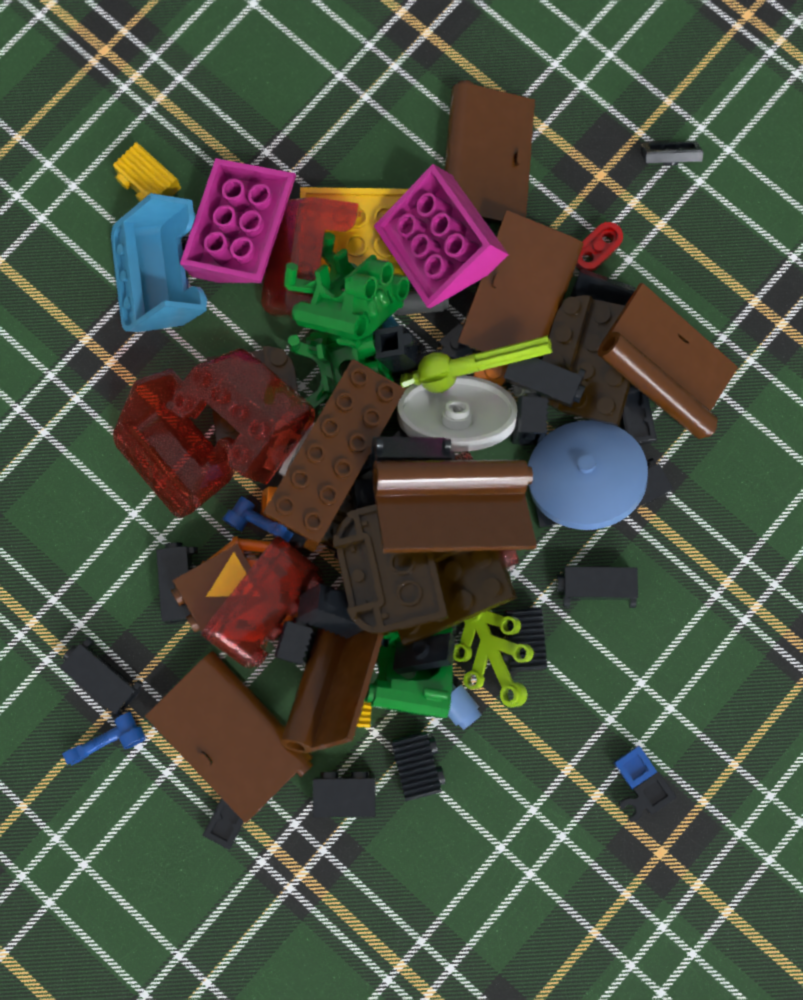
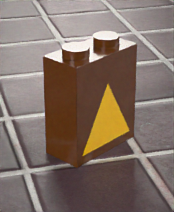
[170,544,268,636]

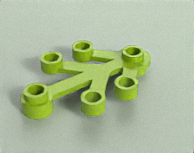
[453,610,534,707]

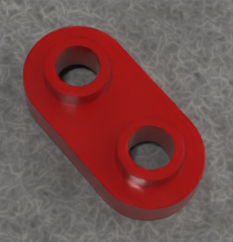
[576,222,623,272]

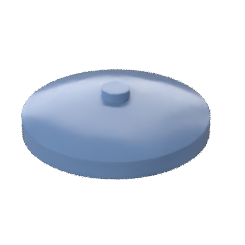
[528,420,648,530]

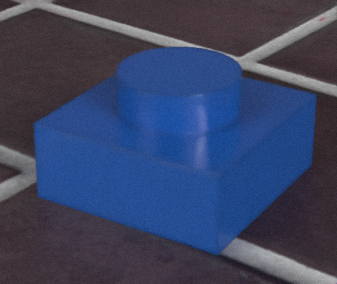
[613,745,657,789]

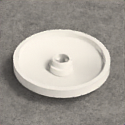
[397,375,518,452]

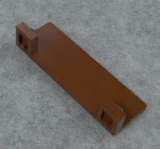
[264,360,406,552]

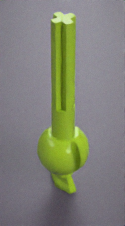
[400,335,552,393]

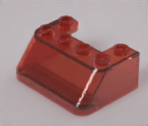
[261,197,361,318]
[166,349,315,485]
[113,368,245,518]
[201,536,324,669]

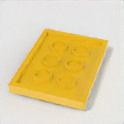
[299,187,408,276]

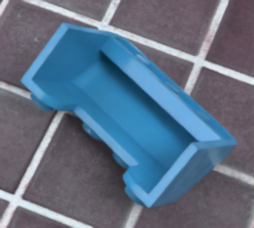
[111,193,207,332]

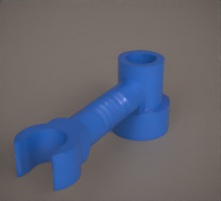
[222,496,294,544]
[62,712,146,766]

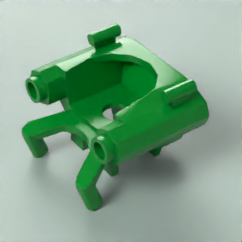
[284,232,410,349]
[288,325,397,416]
[360,627,453,719]

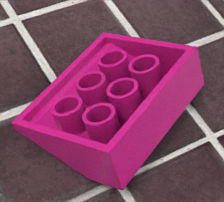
[180,158,296,283]
[374,164,509,309]

